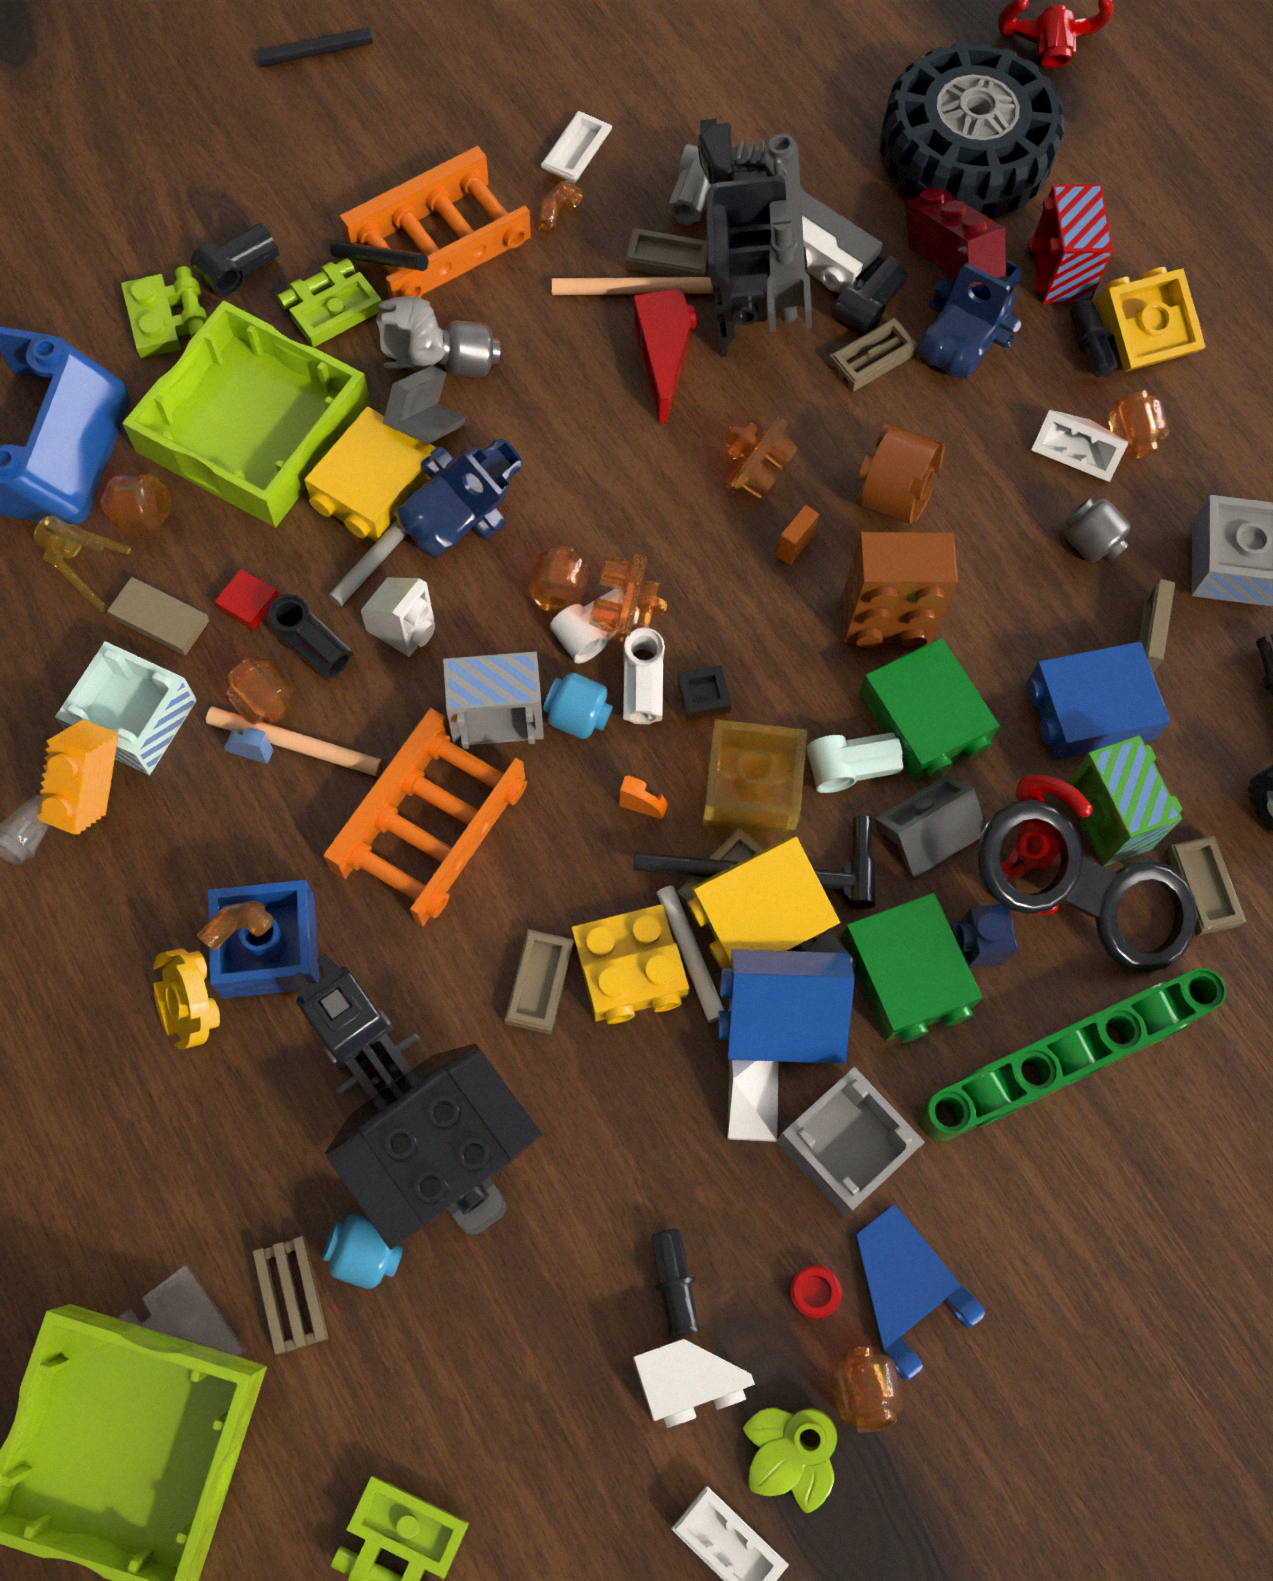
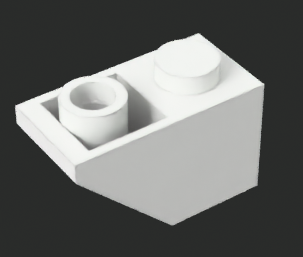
[361,577,435,657]
[632,1339,755,1428]

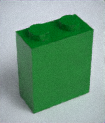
[859,638,1000,781]
[840,893,983,1043]

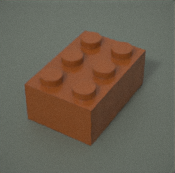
[841,532,958,649]

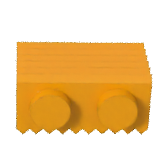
[36,719,118,834]

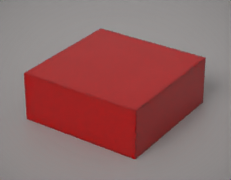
[214,569,279,631]

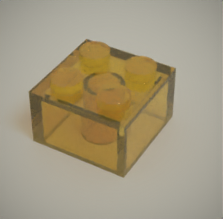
[702,719,807,835]

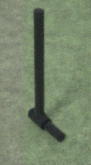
[633,815,875,909]

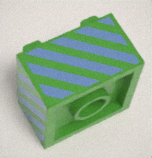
[1067,735,1182,867]

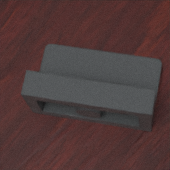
[383,366,466,444]
[874,774,986,877]

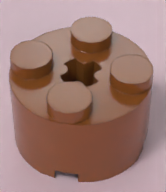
[856,423,945,525]

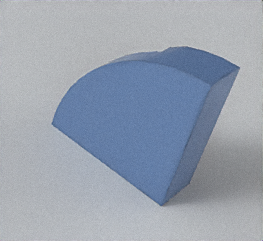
[224,728,274,764]

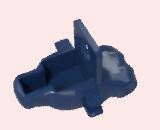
[917,259,1021,379]
[394,439,523,559]

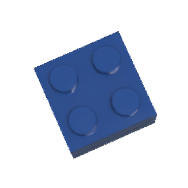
[208,880,320,999]

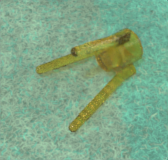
[34,515,132,614]

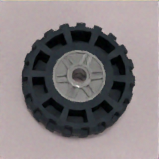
[880,42,1065,219]

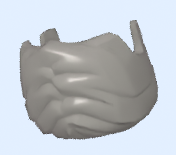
[376,296,445,371]

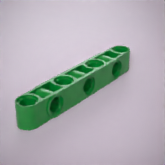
[919,968,1226,1142]

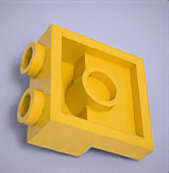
[1095,267,1205,372]
[572,904,689,1024]

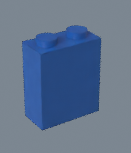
[1026,641,1170,760]
[717,949,855,1064]

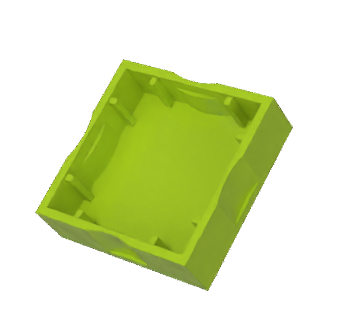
[122,300,371,528]
[0,1304,267,1581]

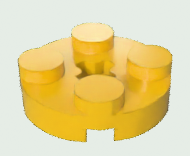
[153,948,220,1050]

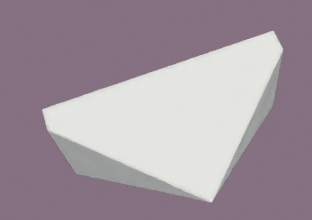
[1031,410,1129,482]
[727,1060,778,1142]

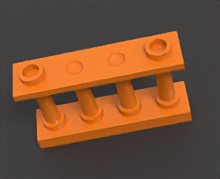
[339,146,531,299]
[323,708,527,927]

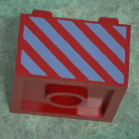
[1028,184,1113,305]

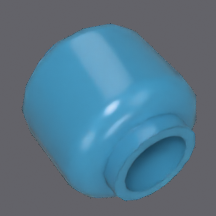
[543,672,613,739]
[322,1212,403,1289]

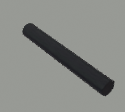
[257,27,373,67]
[330,240,429,271]

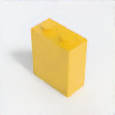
[304,406,436,542]
[687,836,840,968]

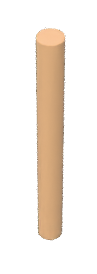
[552,277,713,295]
[206,707,383,777]

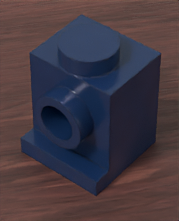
[950,904,1018,968]

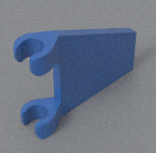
[855,1204,985,1381]

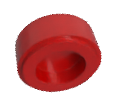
[789,1265,842,1319]

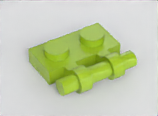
[276,258,382,347]
[121,266,207,359]
[331,1476,469,1581]

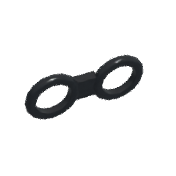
[977,799,1197,973]

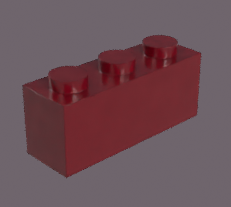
[905,188,1006,288]

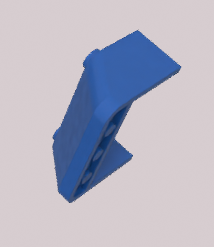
[0,326,130,527]

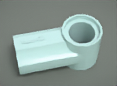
[806,732,903,793]

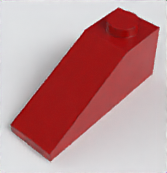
[633,288,696,423]

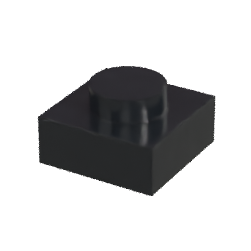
[677,665,732,720]

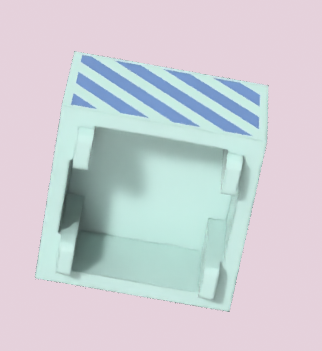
[55,641,197,775]

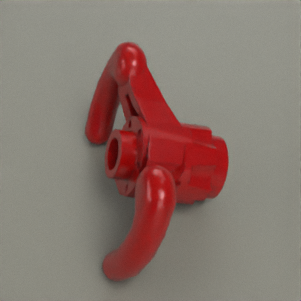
[998,0,1114,68]
[1000,774,1093,915]

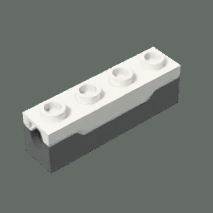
[801,189,883,294]

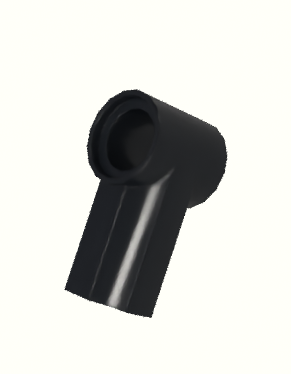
[191,223,280,297]
[832,255,908,335]
[268,594,353,681]

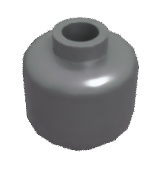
[438,320,500,377]
[1064,497,1130,562]

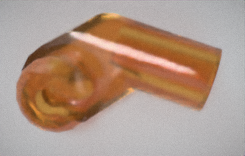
[535,181,583,234]
[196,900,273,952]

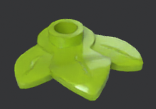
[743,1407,837,1513]

